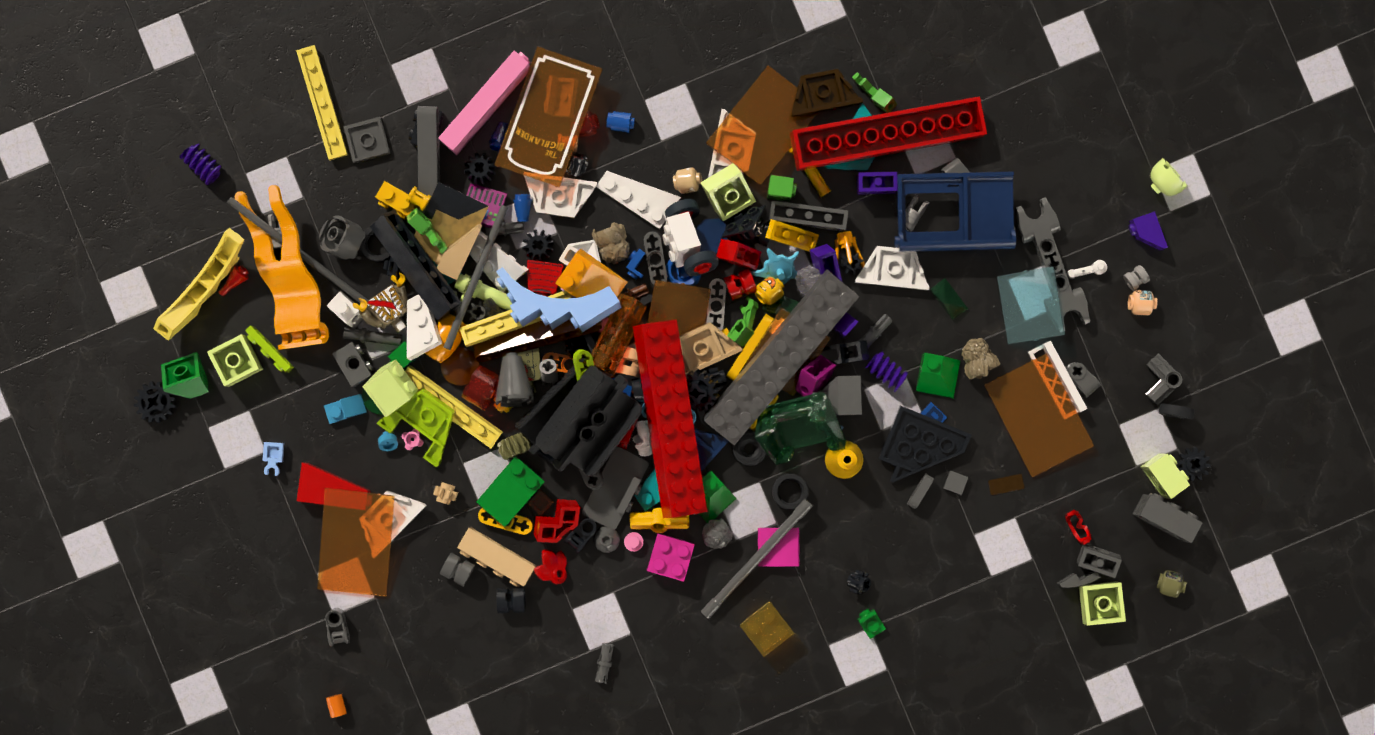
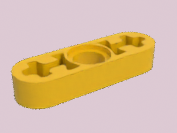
[478,508,533,535]

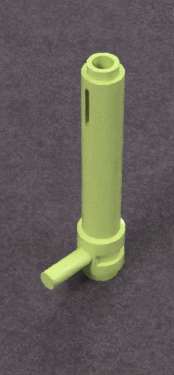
[454,274,512,311]

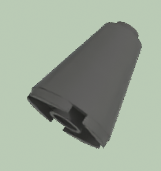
[495,352,534,407]

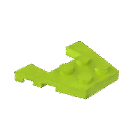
[376,388,455,468]

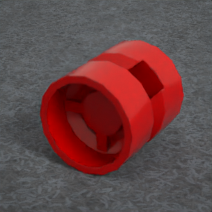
[724,268,756,301]

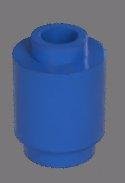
[606,111,635,132]

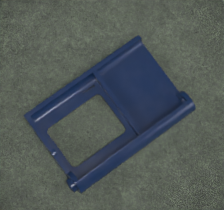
[894,172,1016,252]

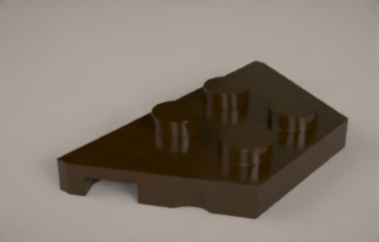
[791,69,863,117]

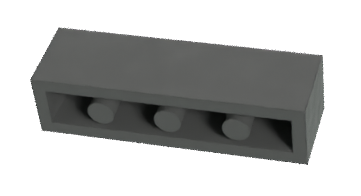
[769,201,848,232]

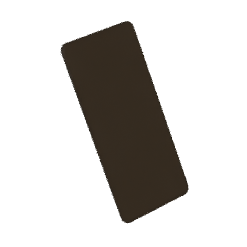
[988,474,1024,495]

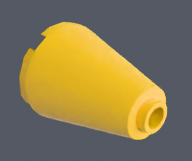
[825,440,863,479]

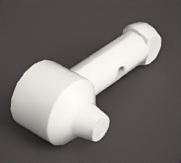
[1067,260,1107,279]

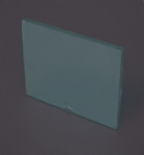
[997,266,1065,344]

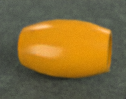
[425,314,466,363]

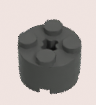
[319,215,365,259]

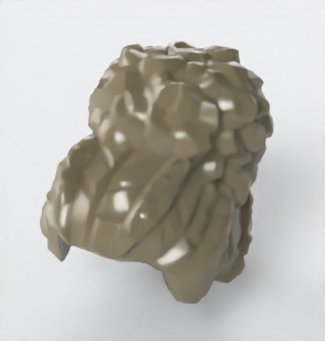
[592,222,630,264]
[962,338,1000,379]

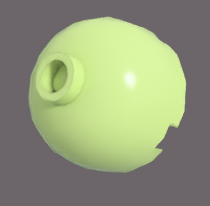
[1150,158,1188,196]

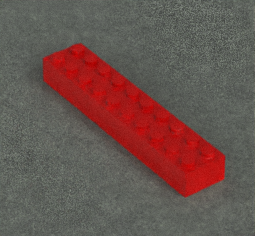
[790,96,987,171]
[633,319,707,519]

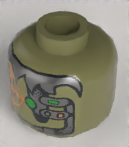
[1157,570,1187,598]

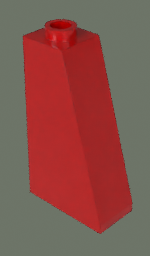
[297,463,373,510]

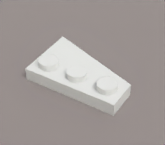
[407,294,442,360]

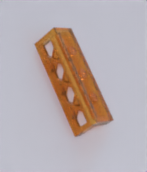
[591,294,647,376]

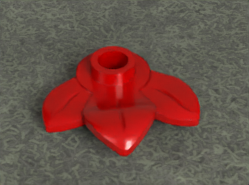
[533,550,567,584]

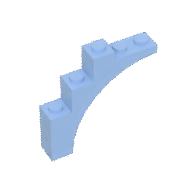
[496,267,621,332]

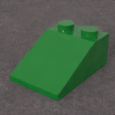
[476,456,545,528]

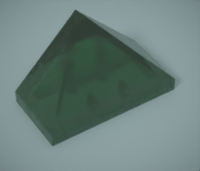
[929,278,968,320]

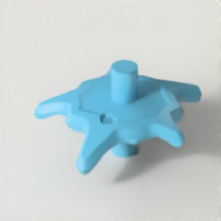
[751,248,802,284]

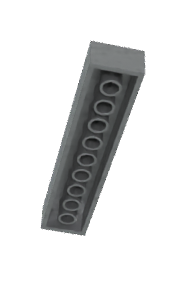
[703,270,859,445]

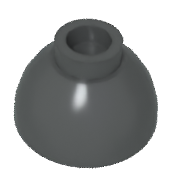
[593,526,620,553]

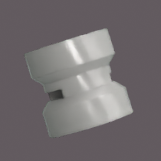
[1123,265,1150,291]

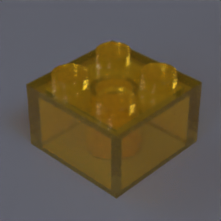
[740,601,794,657]

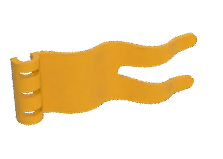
[235,185,329,350]

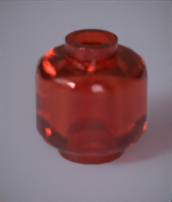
[570,110,600,138]

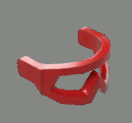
[1065,510,1091,545]

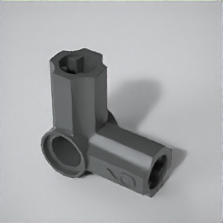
[1145,353,1183,406]

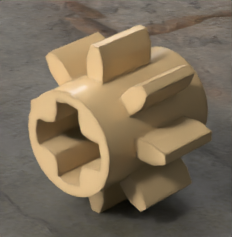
[433,482,458,505]

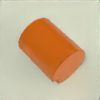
[326,694,347,718]

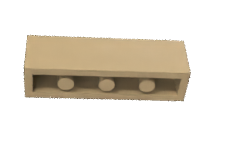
[457,527,537,587]

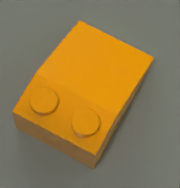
[555,249,628,298]

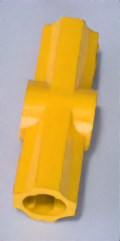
[630,508,689,533]

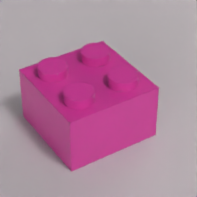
[647,533,695,582]

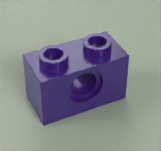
[857,172,898,194]

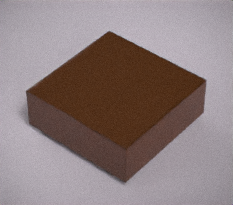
[527,489,554,516]

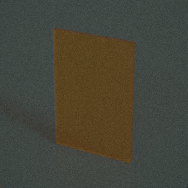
[706,65,818,185]
[985,354,1094,477]
[317,488,395,597]

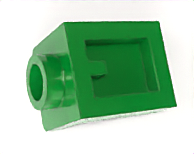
[857,608,886,639]

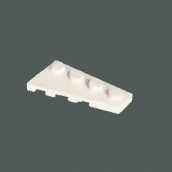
[596,171,681,229]
[469,231,529,292]

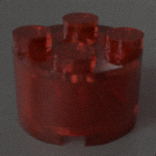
[461,365,499,411]

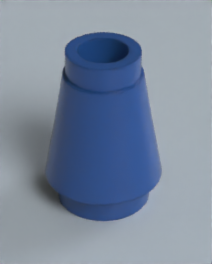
[513,194,532,222]

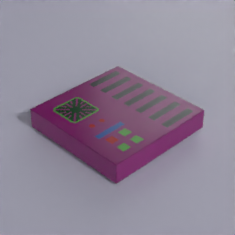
[467,183,507,228]

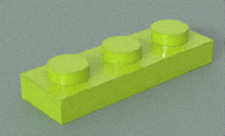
[245,325,294,372]

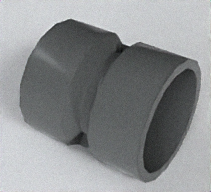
[440,552,475,587]

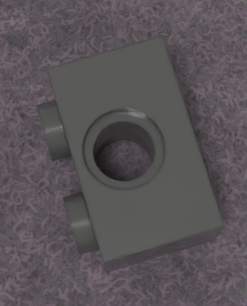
[332,342,374,387]
[1077,544,1122,578]

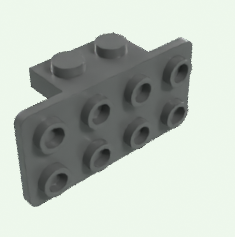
[582,447,649,530]

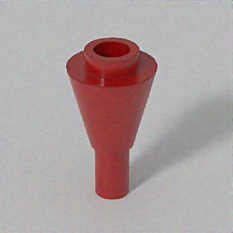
[218,265,249,297]

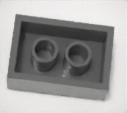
[1133,493,1202,543]

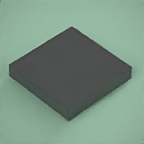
[343,117,391,164]

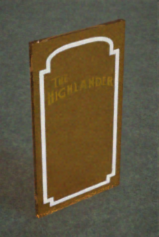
[494,46,603,188]

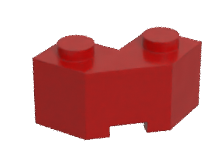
[534,499,580,543]

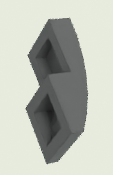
[1057,571,1101,588]

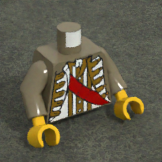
[353,272,408,333]

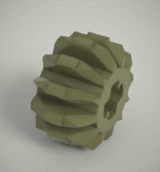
[497,432,531,460]

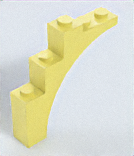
[153,228,244,341]

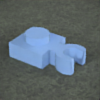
[263,442,285,476]

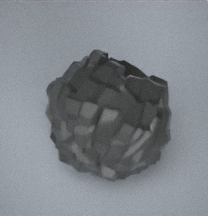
[702,518,733,549]

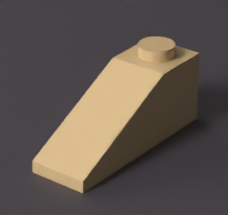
[435,224,482,280]

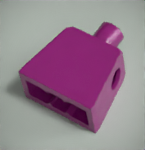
[795,355,836,402]

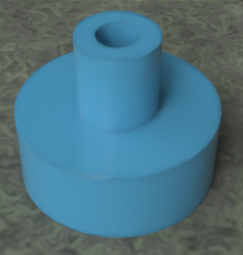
[378,431,398,451]

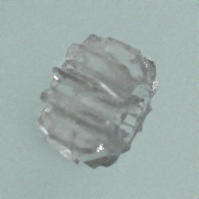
[795,266,822,297]

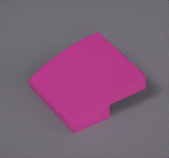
[758,528,799,567]

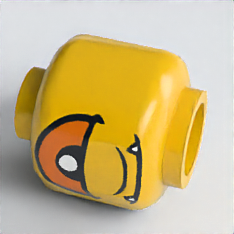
[755,277,784,305]

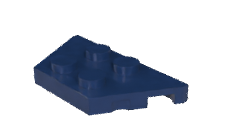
[694,428,729,471]

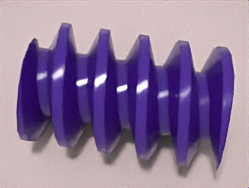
[180,143,222,185]
[865,352,908,392]

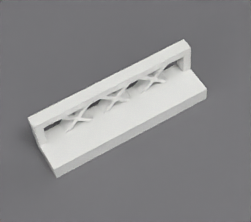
[1027,341,1087,420]

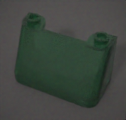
[755,392,846,465]

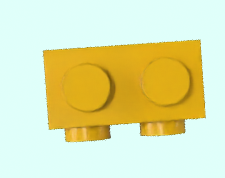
[375,181,418,219]

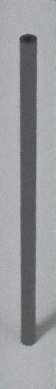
[227,197,368,304]

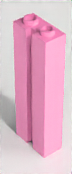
[438,51,531,155]

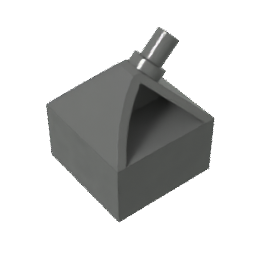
[811,376,862,416]

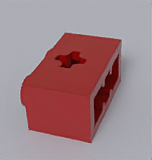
[717,239,762,270]

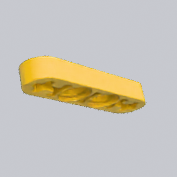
[726,314,774,381]

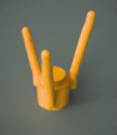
[834,231,865,268]

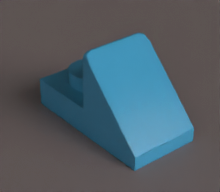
[324,394,367,424]

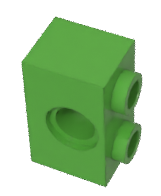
[767,175,797,202]

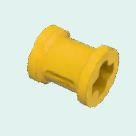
[406,186,431,211]

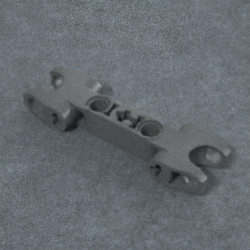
[1015,197,1090,333]

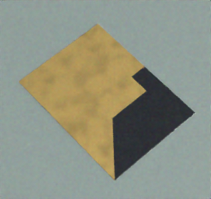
[414,182,489,262]

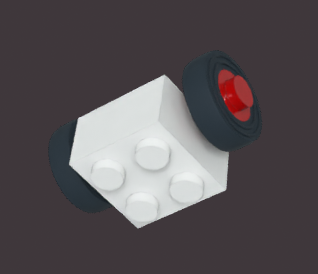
[662,199,719,276]

